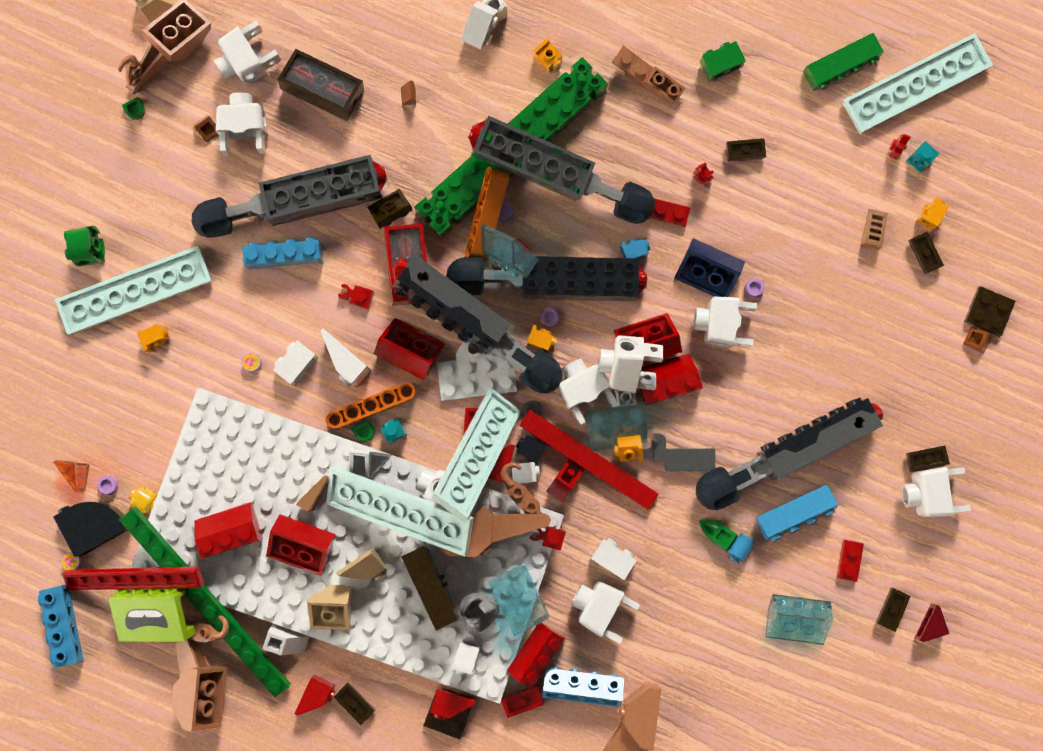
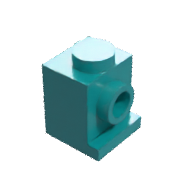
[906,141,939,173]
[381,418,407,444]

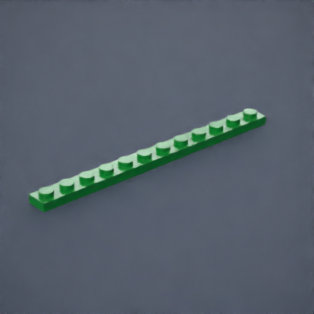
[119,506,291,697]

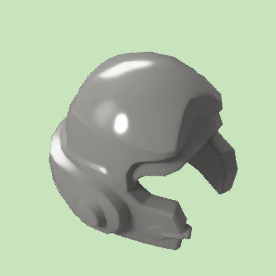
[459,593,500,633]

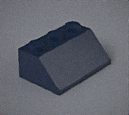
[674,238,745,297]

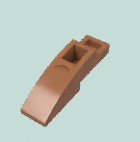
[612,45,686,104]

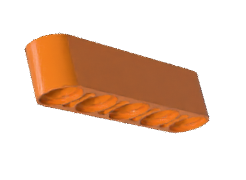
[465,167,509,262]
[326,383,417,430]

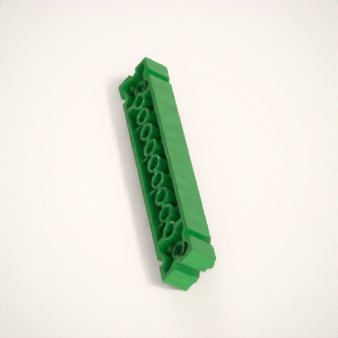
[414,57,608,239]

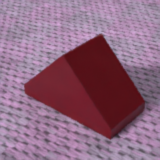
[914,604,950,642]

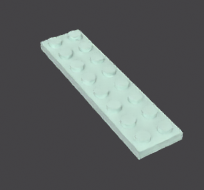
[842,33,993,134]
[55,246,213,336]
[431,388,521,522]
[326,467,474,557]

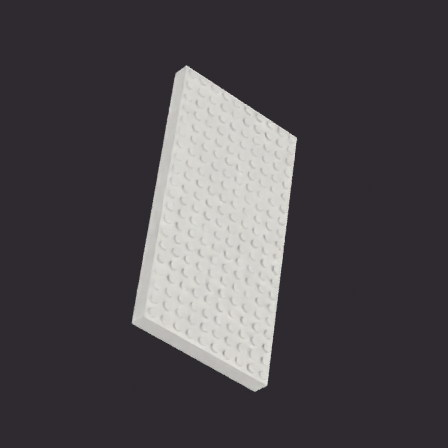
[130,387,564,704]

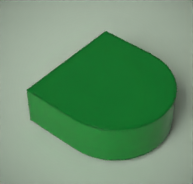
[122,97,145,120]
[351,419,375,442]

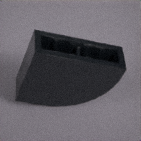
[53,502,128,557]

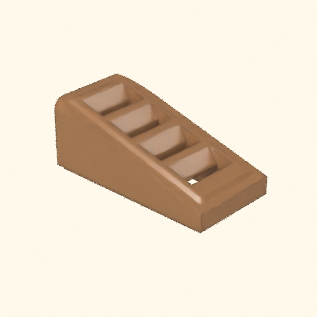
[861,209,888,250]
[296,475,329,512]

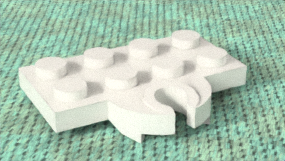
[437,342,517,401]

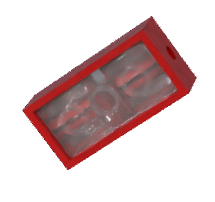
[384,223,427,306]

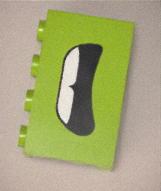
[108,588,196,642]

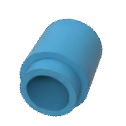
[727,533,754,564]

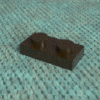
[726,138,766,162]
[908,232,944,274]
[906,445,950,472]
[876,587,911,632]
[334,682,375,725]

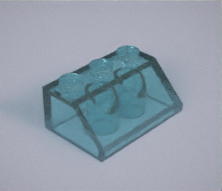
[481,224,539,278]
[585,404,648,451]
[488,563,550,637]
[765,594,833,645]

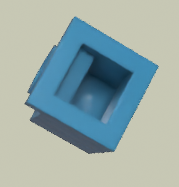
[619,238,650,259]

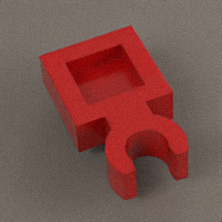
[889,134,911,160]
[693,162,714,187]
[338,284,374,309]
[529,526,566,551]

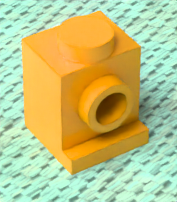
[533,38,562,72]
[916,198,949,230]
[137,323,170,353]
[527,325,557,352]
[614,435,643,463]

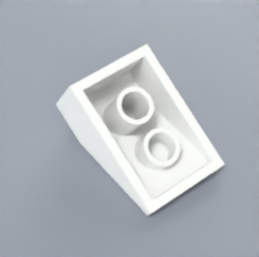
[321,328,371,387]

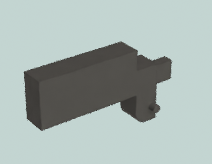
[643,433,715,471]

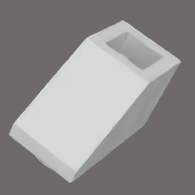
[512,462,540,484]
[263,623,310,655]
[452,640,480,676]

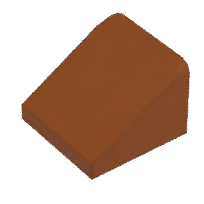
[401,80,416,105]
[193,115,217,142]
[963,327,991,354]

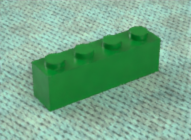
[803,33,884,91]

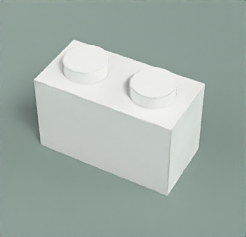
[461,1,499,49]
[273,340,318,386]
[591,538,637,580]

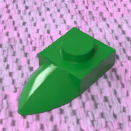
[699,519,738,552]

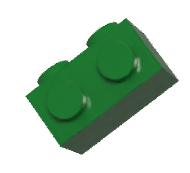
[700,41,746,82]

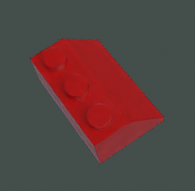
[614,313,682,365]
[373,318,445,380]
[640,354,703,406]
[194,502,263,559]
[266,514,335,576]
[507,621,566,689]

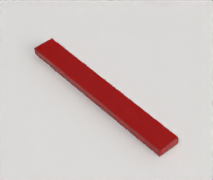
[519,409,659,510]
[62,566,204,590]

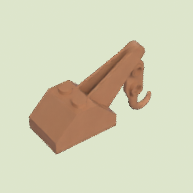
[118,0,211,94]
[441,463,551,557]
[171,616,229,732]
[603,682,661,751]

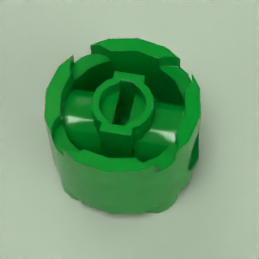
[64,225,105,267]

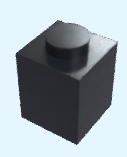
[516,435,546,464]

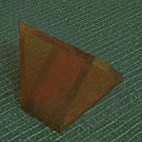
[53,460,90,493]

